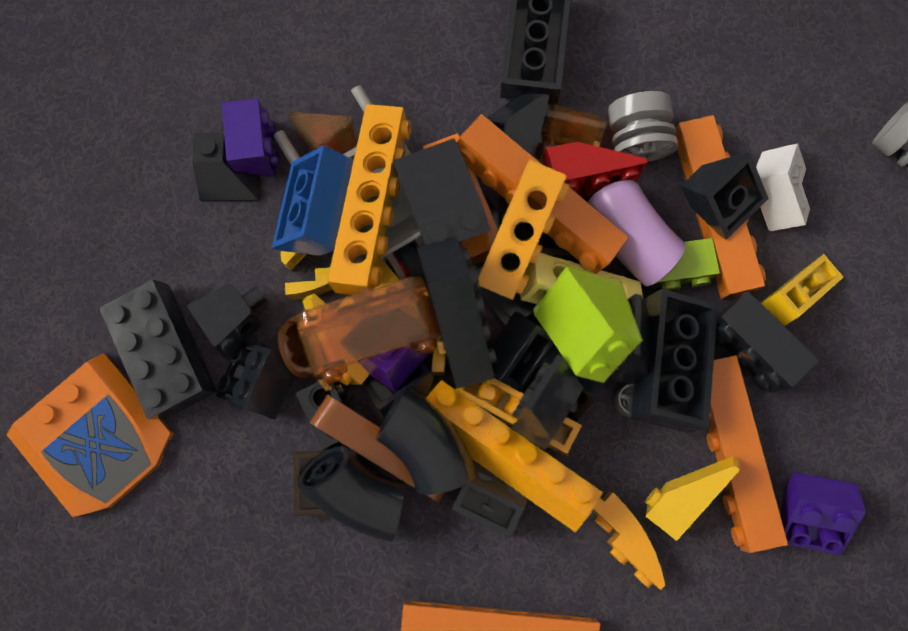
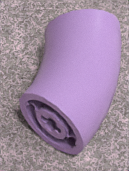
[588,180,686,287]

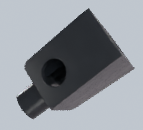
[187,284,267,359]

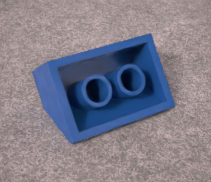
[272,145,354,256]

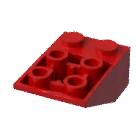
[542,142,648,200]

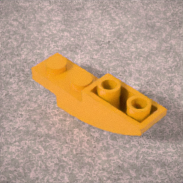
[592,492,665,590]

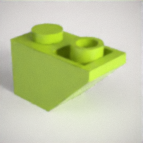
[652,238,720,291]

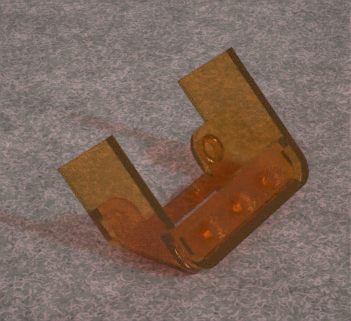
[295,277,446,391]

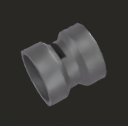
[614,383,634,417]

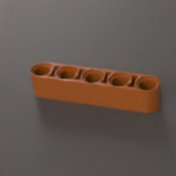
[310,395,446,503]

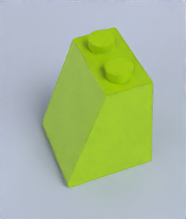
[533,266,642,383]

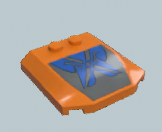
[7,353,174,517]

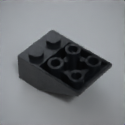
[452,438,549,538]

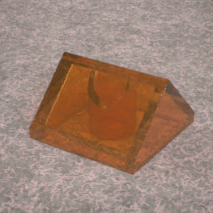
[541,103,607,147]
[289,112,358,154]

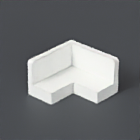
[756,143,810,231]

